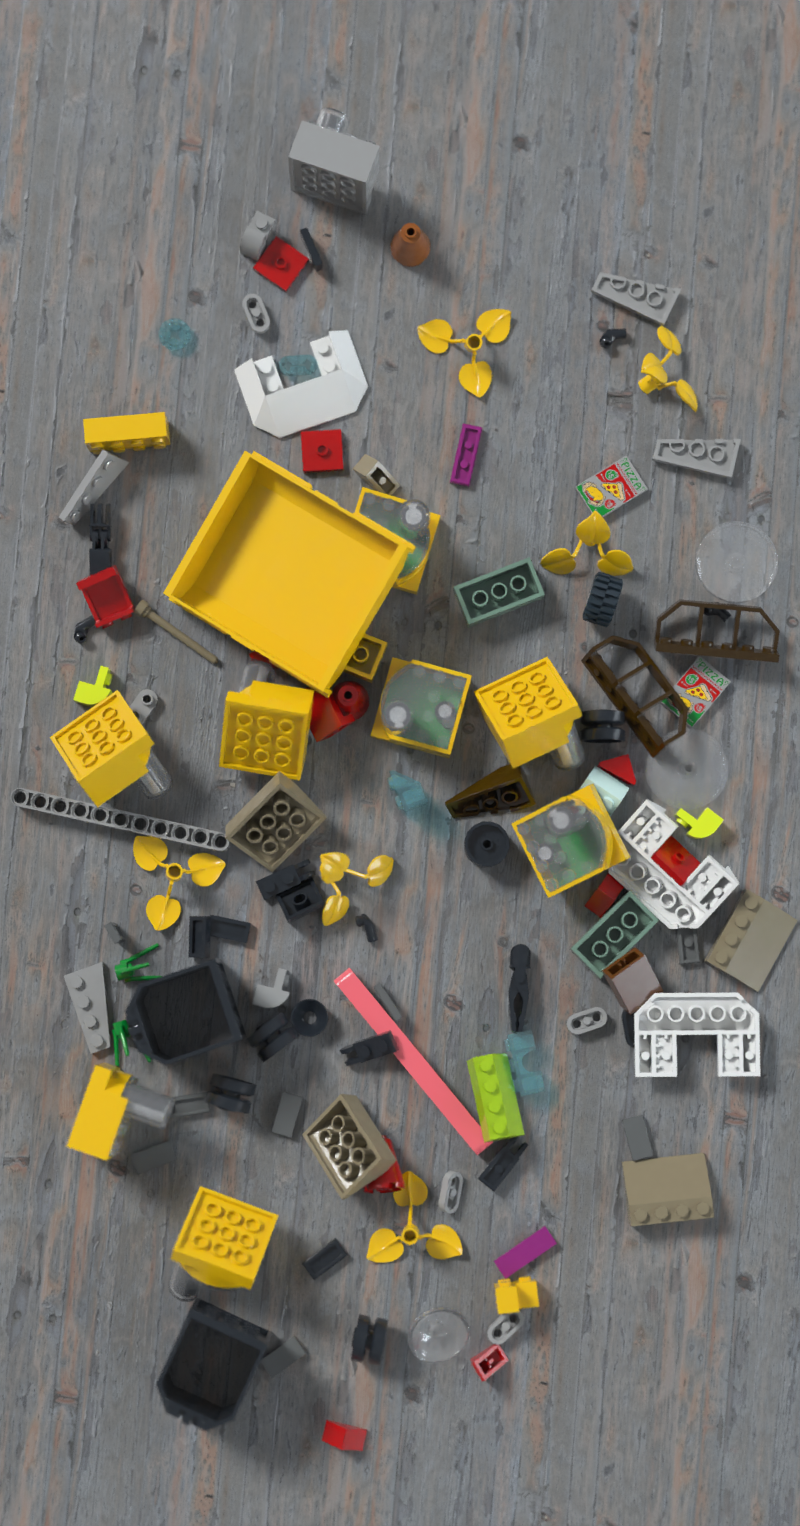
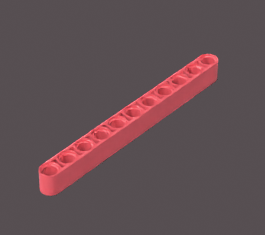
[334,968,493,1156]

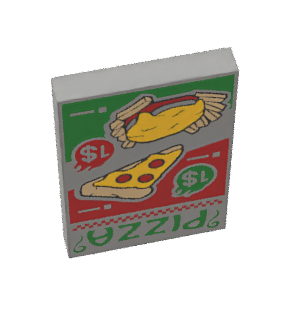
[575,455,648,517]
[661,656,731,729]

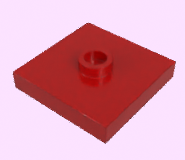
[253,236,309,292]
[301,429,344,473]
[651,835,701,886]

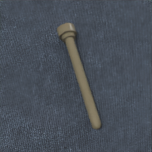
[134,599,219,664]

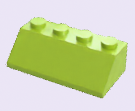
[467,1053,525,1143]

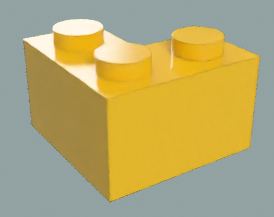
[494,1276,539,1314]

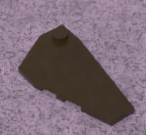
[445,764,536,818]

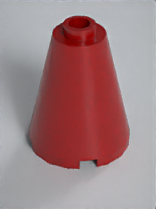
[331,681,369,720]
[363,1135,405,1194]

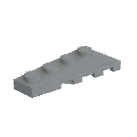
[591,272,681,326]
[652,439,741,479]
[59,450,129,525]
[64,962,111,1054]

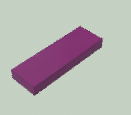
[450,423,482,487]
[494,1226,557,1279]

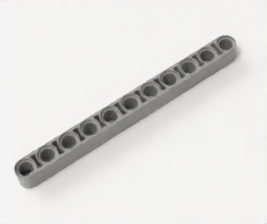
[10,788,231,852]

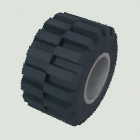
[583,572,623,628]

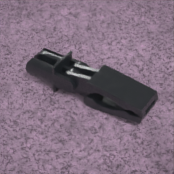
[89,503,112,575]
[508,944,531,1032]

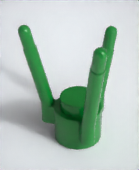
[115,943,162,983]
[112,1020,152,1067]

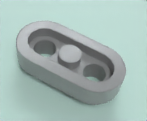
[242,294,270,334]
[130,689,158,725]
[566,1007,607,1034]
[438,1171,463,1214]
[487,1310,524,1344]

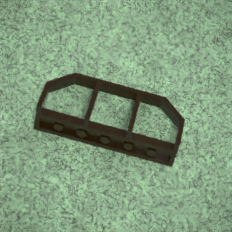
[654,599,780,663]
[581,635,688,758]

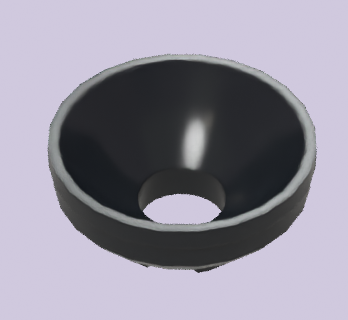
[291,999,328,1037]

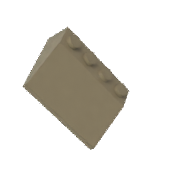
[225,771,327,872]
[704,889,798,992]
[302,1094,397,1200]
[622,1153,714,1226]

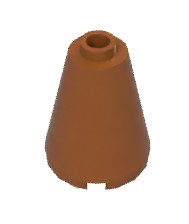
[390,223,430,267]

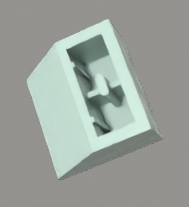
[579,765,629,816]

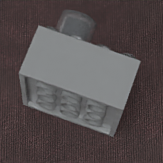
[288,107,380,215]

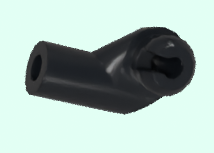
[599,329,626,349]
[704,602,732,622]
[74,615,96,644]
[355,914,378,942]

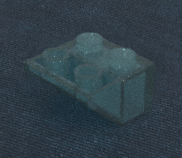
[387,770,427,813]

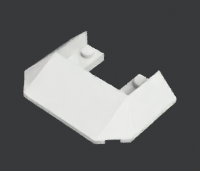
[234,330,368,438]
[608,799,740,929]
[634,993,760,1077]

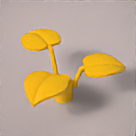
[417,309,511,397]
[638,326,698,412]
[540,511,634,576]
[133,836,226,931]
[320,852,394,926]
[366,1171,462,1263]

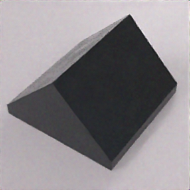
[276,877,325,924]

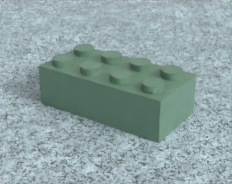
[453,557,545,628]
[570,891,659,979]

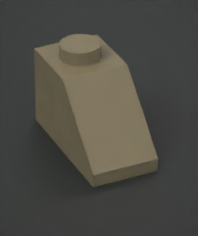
[353,454,400,496]

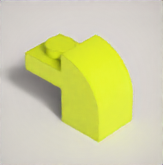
[73,666,113,707]
[674,807,724,839]

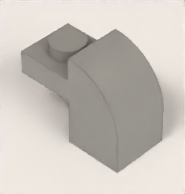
[239,211,275,261]
[252,968,290,1008]

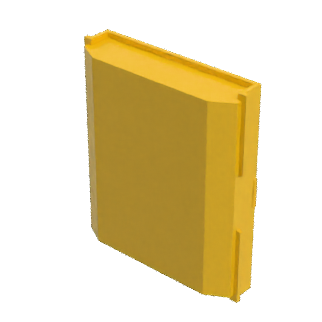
[163,451,416,698]

